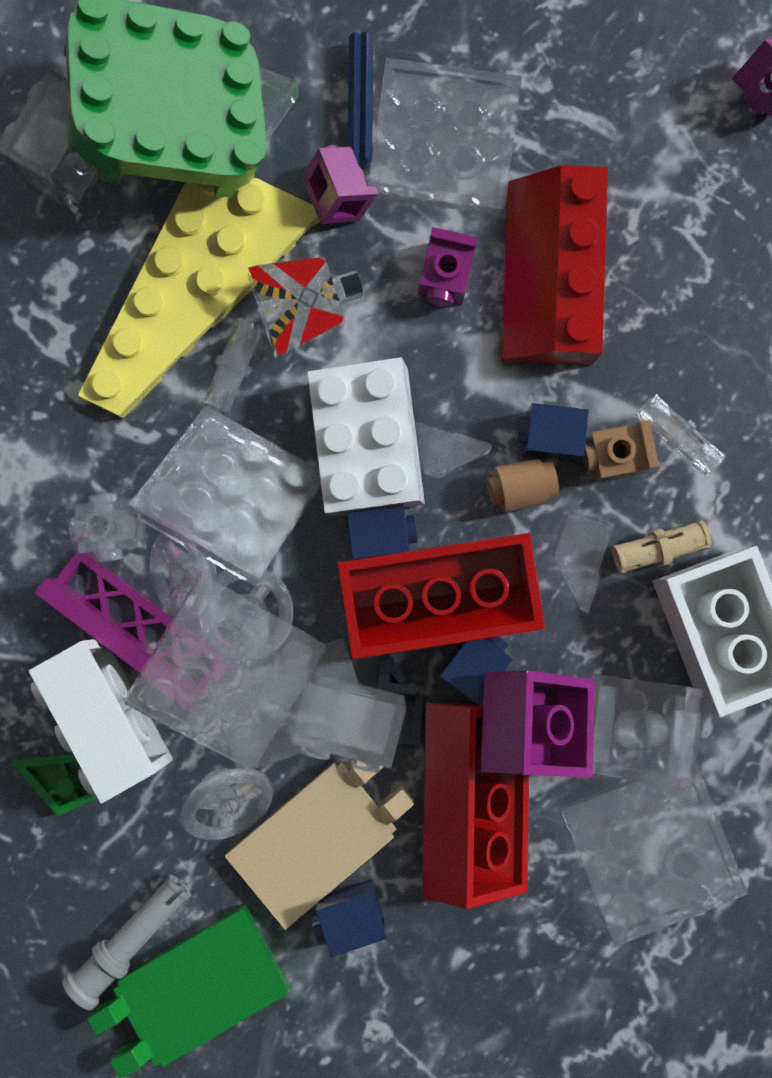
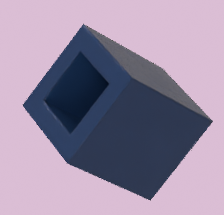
[515,403,589,462]
[347,505,417,560]
[438,636,513,706]
[311,879,387,958]

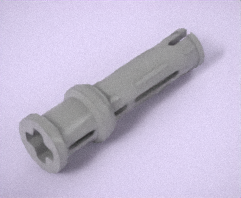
[62,874,191,1010]

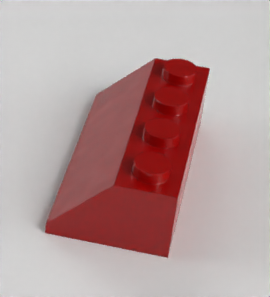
[501,165,608,366]
[338,533,546,659]
[422,701,529,910]

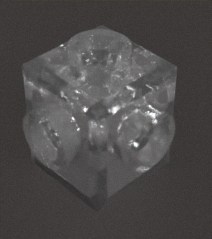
[69,493,147,562]

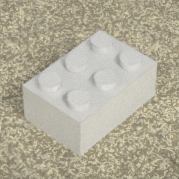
[308,357,425,517]
[652,546,772,717]
[29,639,173,804]

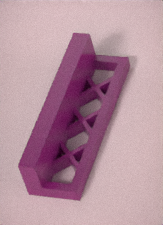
[35,549,229,709]

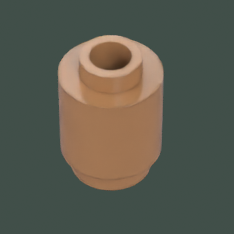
[487,458,559,513]

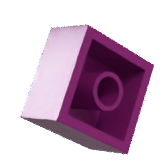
[481,670,595,778]

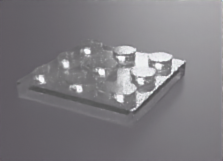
[368,58,522,216]
[128,405,321,586]
[124,572,327,771]
[560,756,748,947]

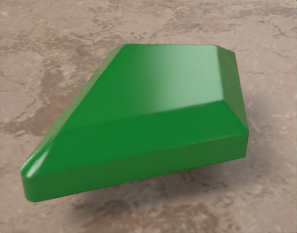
[12,753,97,816]

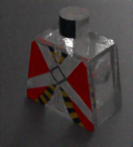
[247,257,364,359]

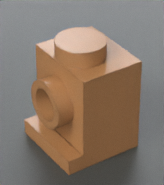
[582,420,659,482]

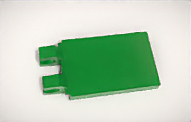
[87,904,291,1078]

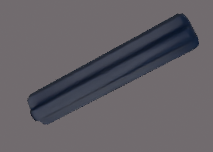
[348,31,373,168]

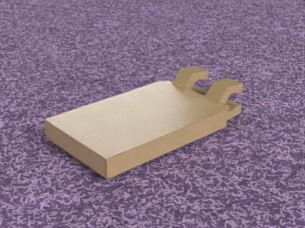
[225,748,414,930]

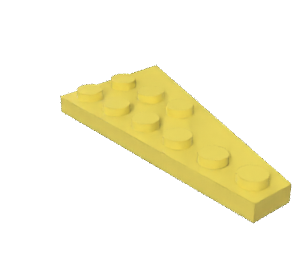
[78,178,320,419]

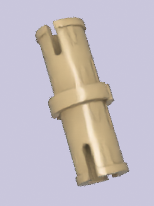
[612,520,712,574]

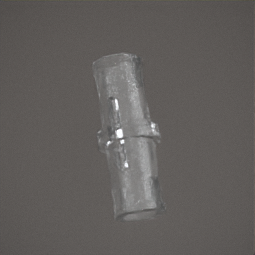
[202,317,264,415]
[635,393,725,477]

